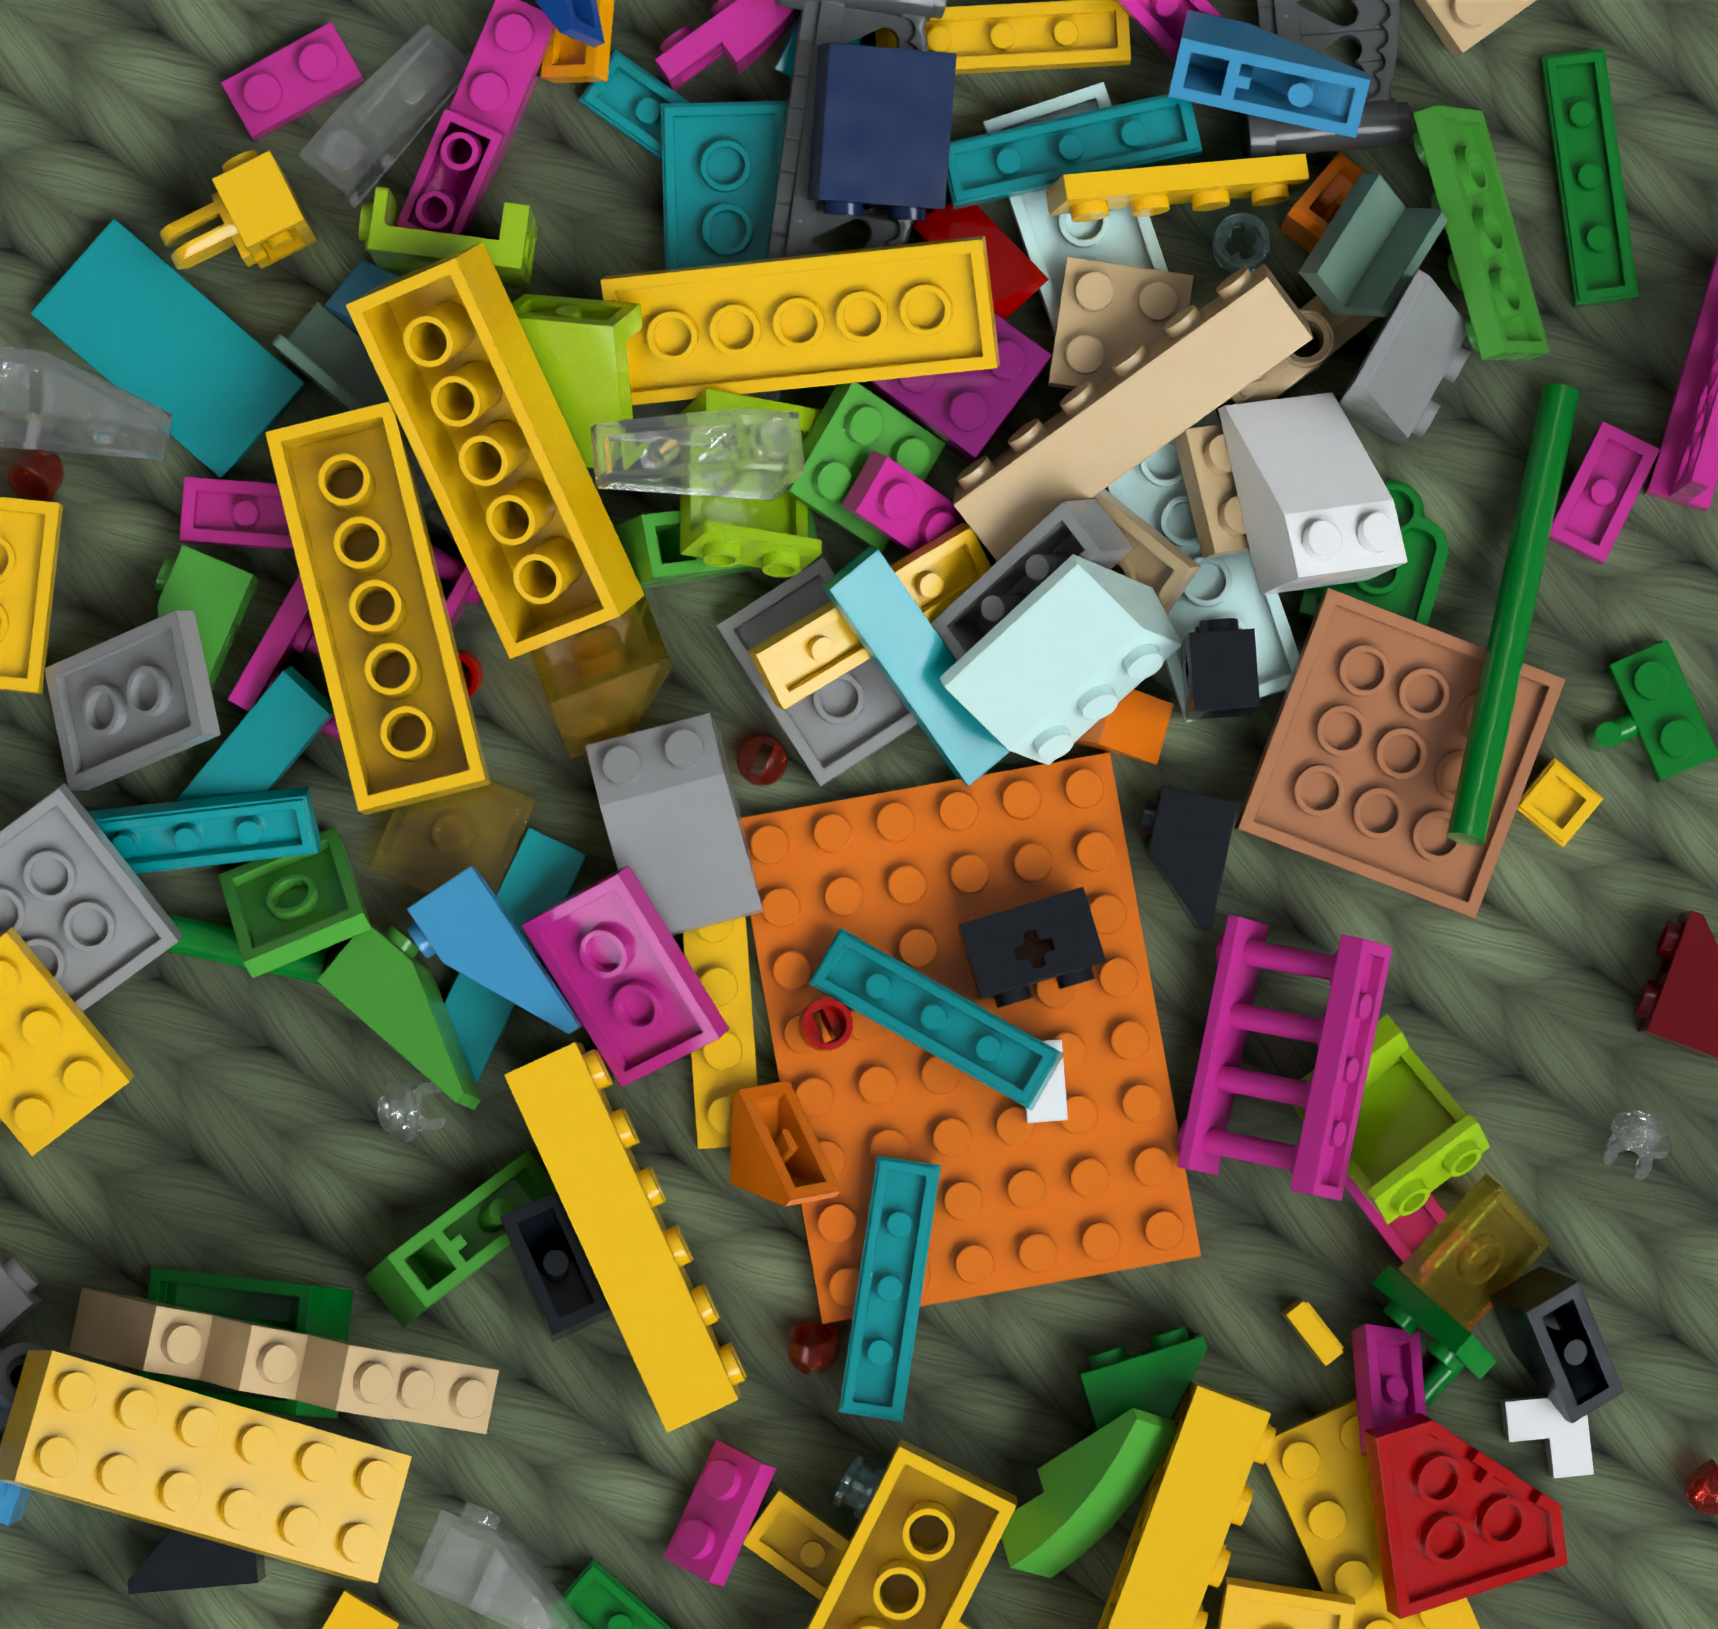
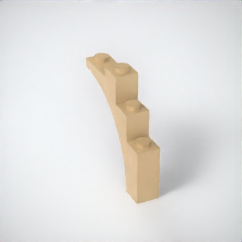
[69,1287,499,1434]

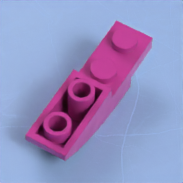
[395,0,556,235]
[655,0,801,91]

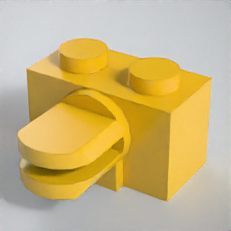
[160,150,318,270]

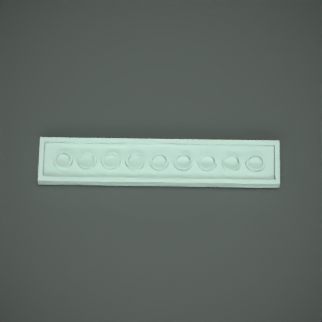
[983,82,1299,723]

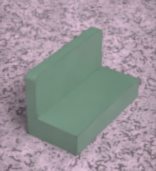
[1299,173,1448,317]
[272,302,390,411]

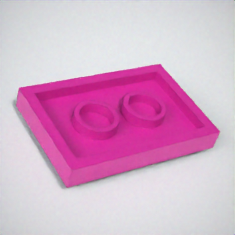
[521,865,729,1087]

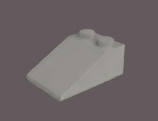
[1339,269,1472,447]
[585,713,764,936]

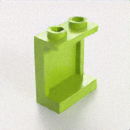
[359,186,538,290]
[512,294,651,476]
[680,388,822,577]
[1293,1014,1490,1225]

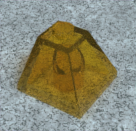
[530,589,673,759]

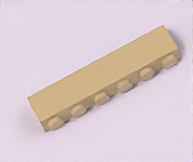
[953,263,1313,562]

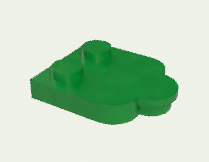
[1296,480,1448,626]

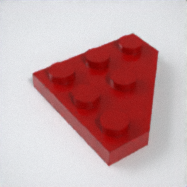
[1364,1413,1568,1619]

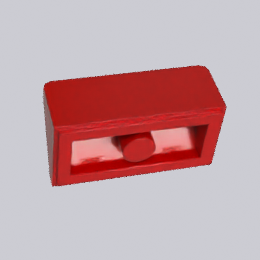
[912,203,1048,320]

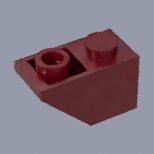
[1634,910,1718,1059]

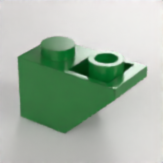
[1077,1326,1208,1431]

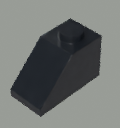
[1137,786,1238,930]
[500,1192,612,1342]
[1489,1266,1624,1423]
[128,1529,266,1594]

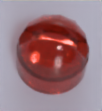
[8,448,65,502]
[737,735,788,787]
[787,1321,839,1375]
[1685,1458,1718,1516]

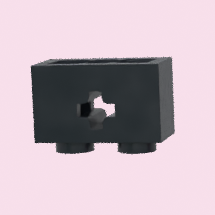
[1181,618,1260,720]
[958,887,1106,1008]

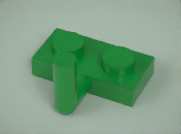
[1586,639,1718,783]
[1372,1264,1497,1406]

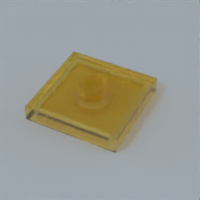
[369,781,537,895]
[1399,1174,1551,1332]

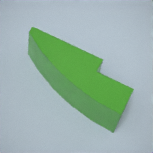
[1001,1408,1176,1578]

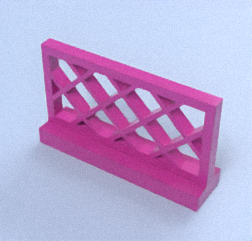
[1644,251,1718,512]

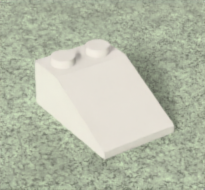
[1218,392,1408,595]

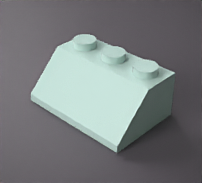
[939,554,1183,765]

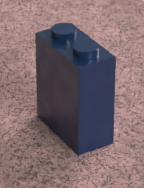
[807,43,957,221]

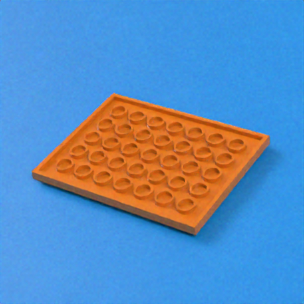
[741,752,1201,1324]

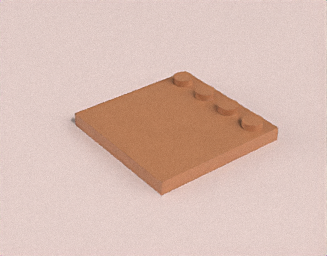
[1234,588,1566,919]

